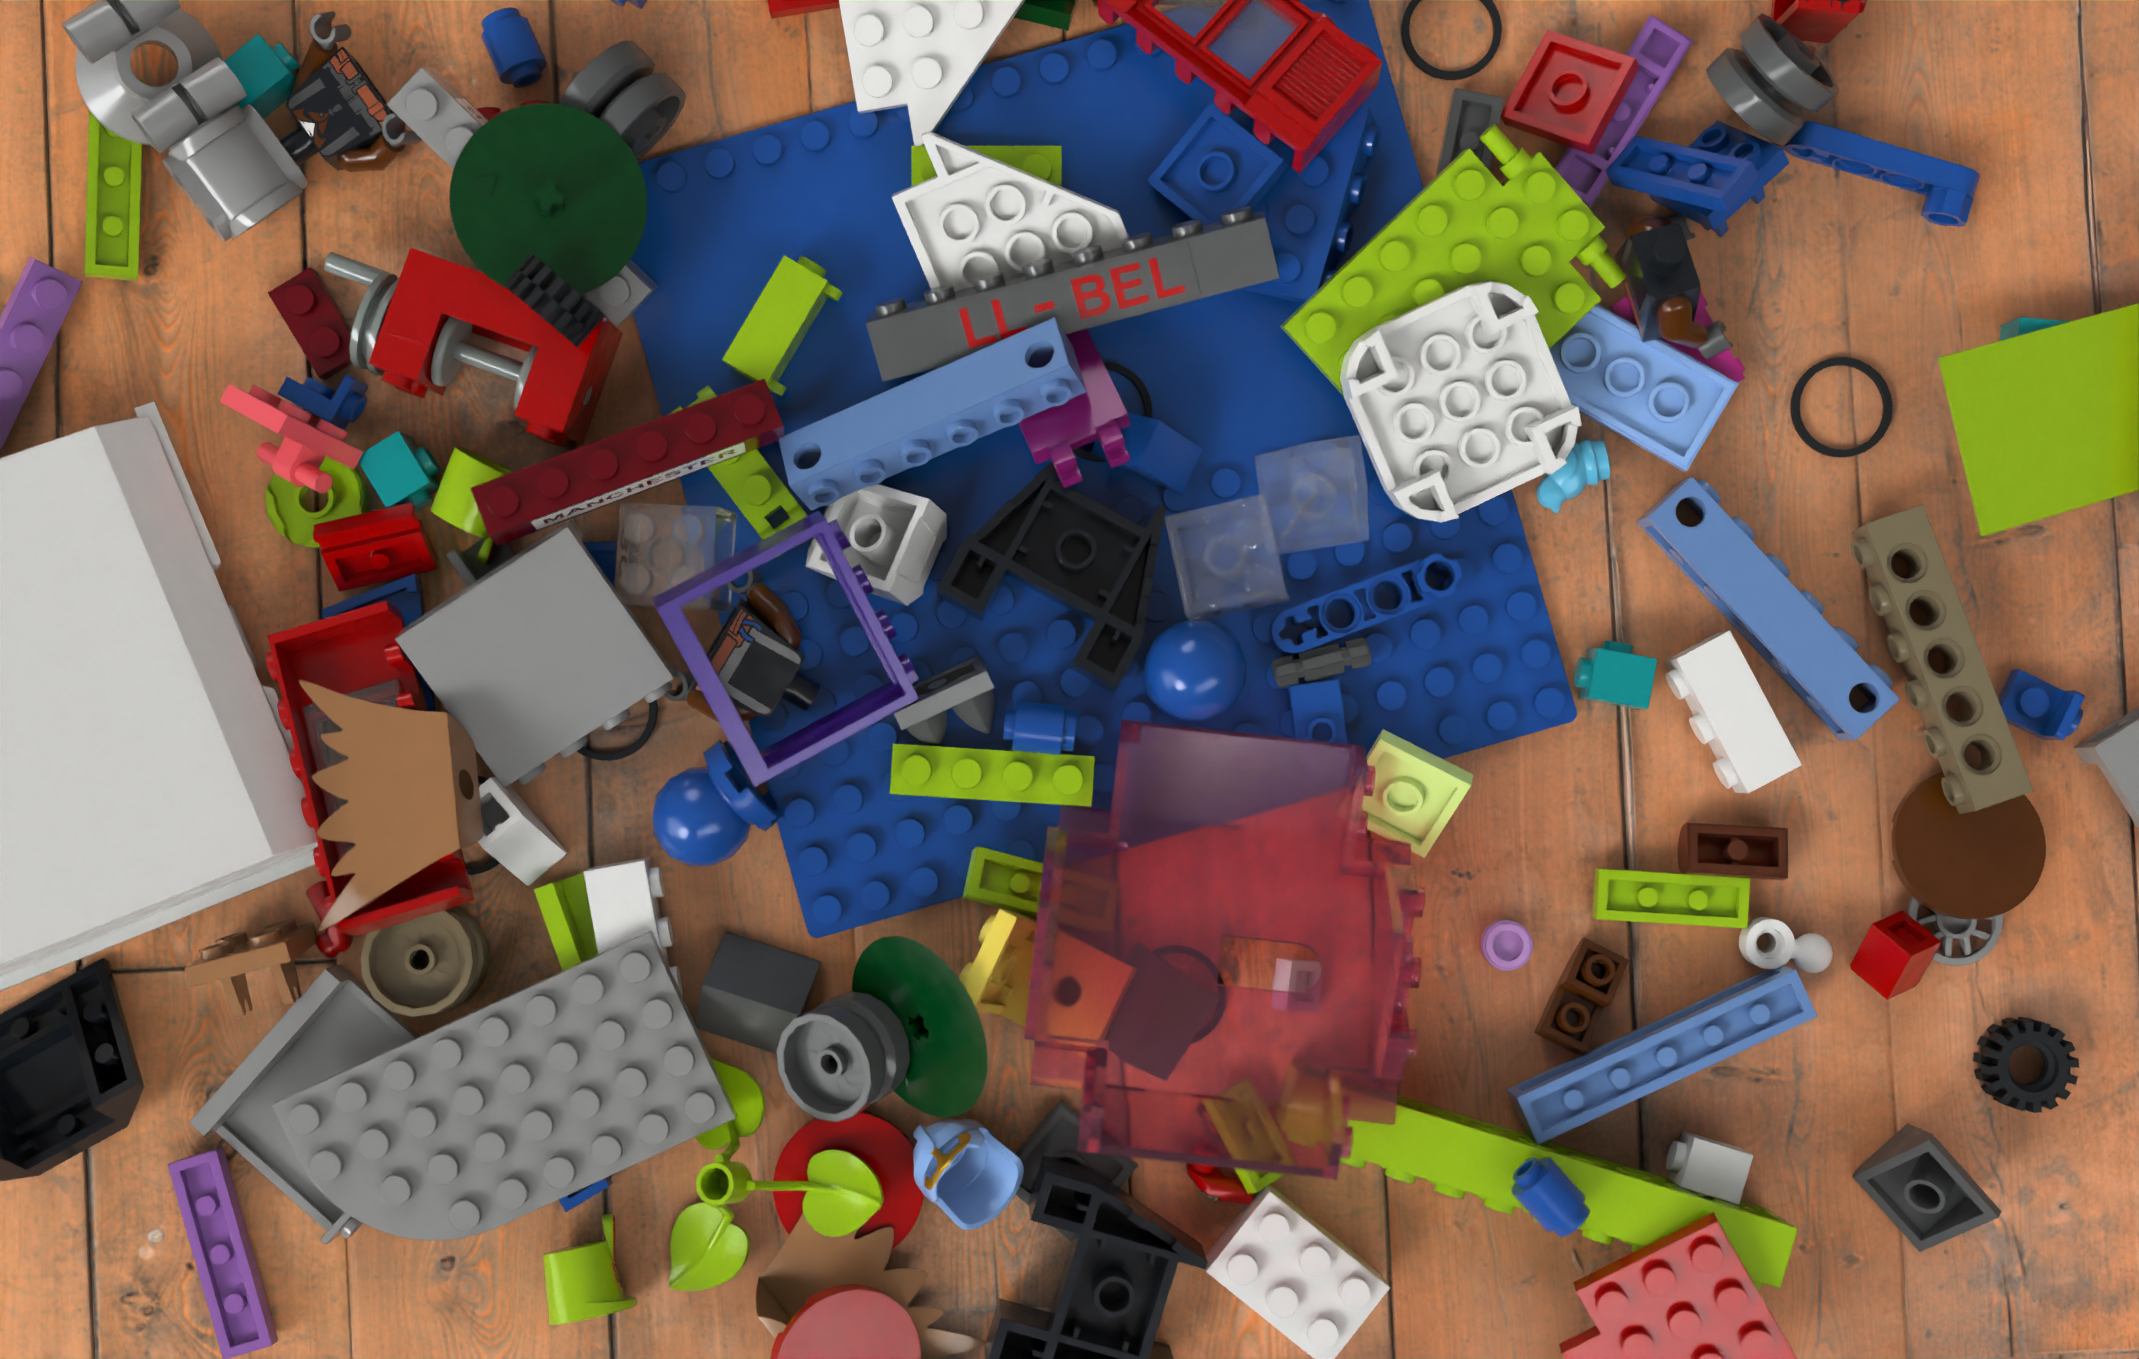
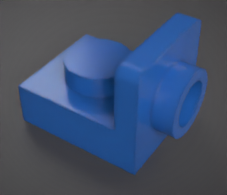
[277,375,368,430]
[1998,669,2085,741]

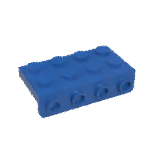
[1240,106,1381,303]

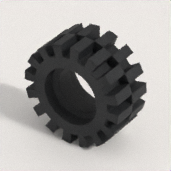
[504,253,605,348]
[1973,1017,2079,1113]

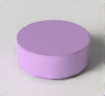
[1480,919,1533,971]

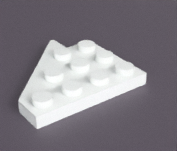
[839,0,1025,147]
[892,131,1129,291]

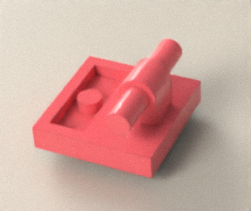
[220,384,363,493]

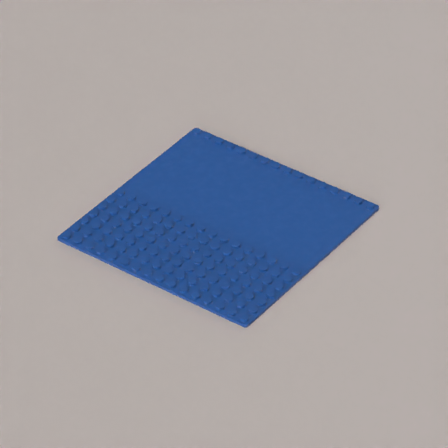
[631,0,1577,938]

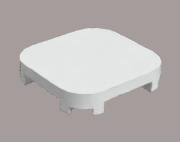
[1340,281,1582,523]

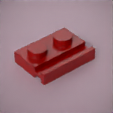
[313,502,437,592]

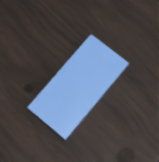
[1549,304,1739,472]

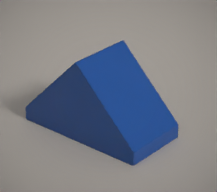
[1091,411,1203,495]

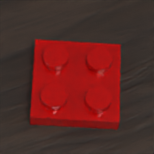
[1501,30,1639,154]

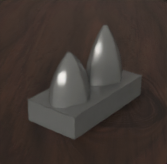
[893,655,995,746]

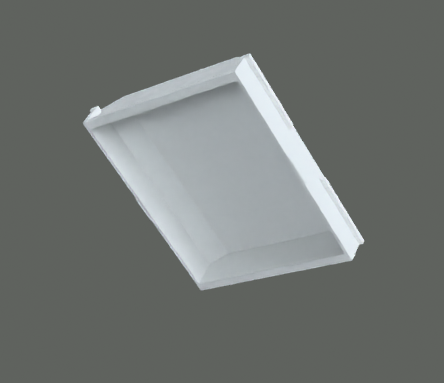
[0,402,318,991]

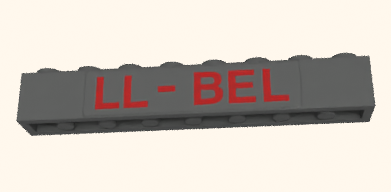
[866,206,1280,382]

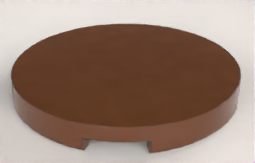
[1891,769,2046,920]

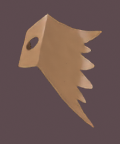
[299,680,483,931]
[756,1213,986,1359]

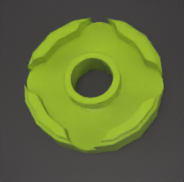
[264,456,369,549]

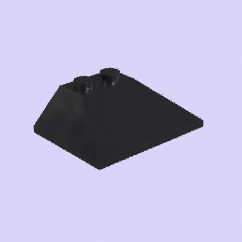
[0,958,144,1181]

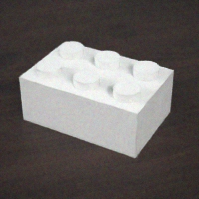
[1205,1185,1390,1359]

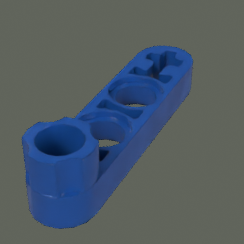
[1784,121,1980,227]
[1269,553,1463,654]

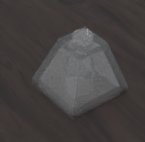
[1254,435,1369,556]

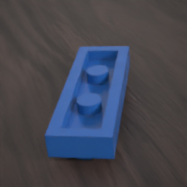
[1606,136,1759,213]

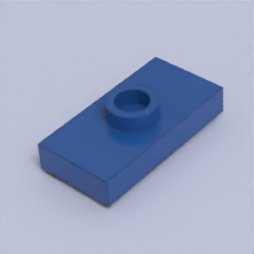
[1288,679,1353,786]

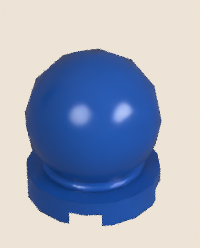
[1143,620,1247,722]
[652,740,784,866]

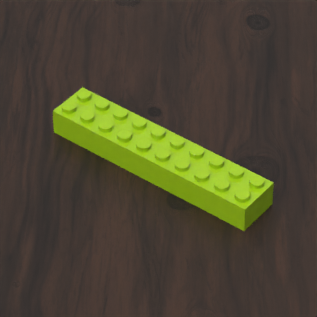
[1273,1062,1798,1291]

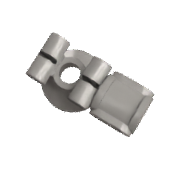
[62,0,308,242]

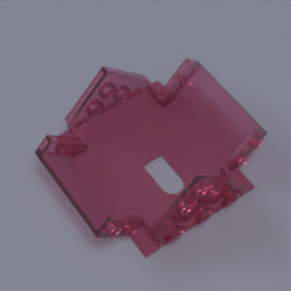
[1024,719,1425,1180]

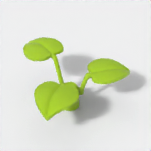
[669,1057,884,1291]

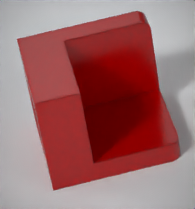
[1850,910,1941,1000]

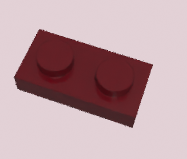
[268,267,352,380]

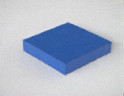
[1146,102,1288,226]

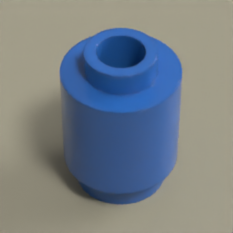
[481,8,547,88]
[1003,700,1077,755]
[1511,1157,1590,1237]

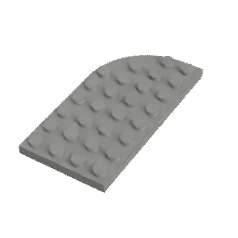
[272,930,737,1240]

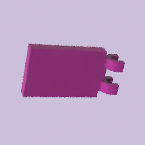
[1018,329,1131,488]

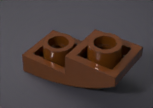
[1534,938,1629,1055]

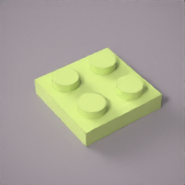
[1335,729,1474,858]

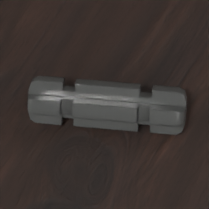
[1272,637,1371,688]

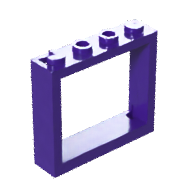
[652,511,919,787]

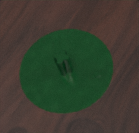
[449,103,647,295]
[852,936,988,1117]

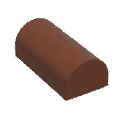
[1678,823,1788,880]

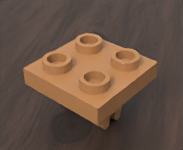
[184,919,318,1018]

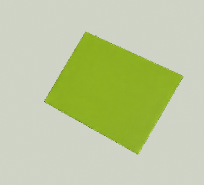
[1938,303,2139,537]

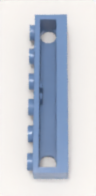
[779,317,1087,511]
[1637,476,1900,741]
[1506,966,1817,1145]

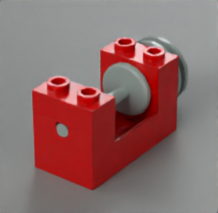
[324,248,623,448]

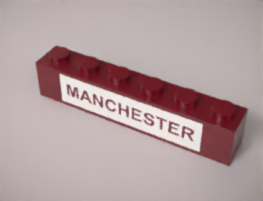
[470,379,785,546]

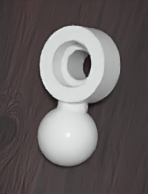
[1739,917,1833,973]

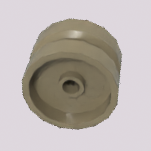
[360,907,490,1017]

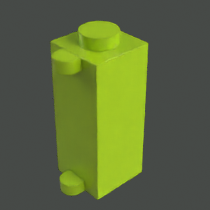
[722,255,843,397]

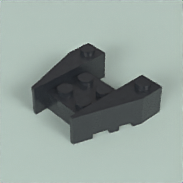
[937,461,1166,693]
[985,1155,1208,1359]

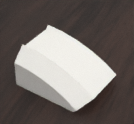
[805,484,947,606]

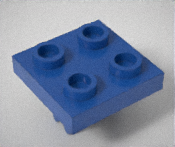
[1649,120,1789,237]

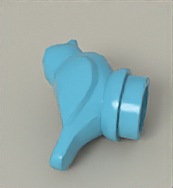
[1536,439,1610,514]

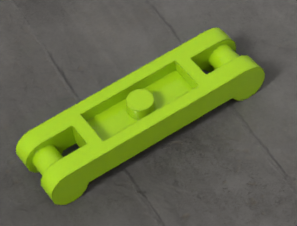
[670,385,808,558]

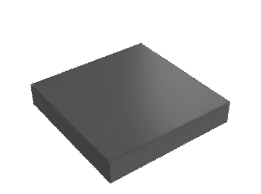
[1015,1099,1138,1242]

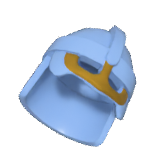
[913,1118,1024,1230]

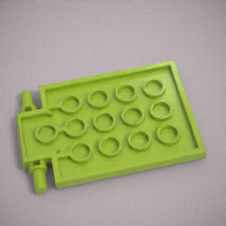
[1280,124,1627,396]

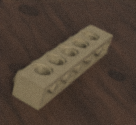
[1851,504,2034,814]

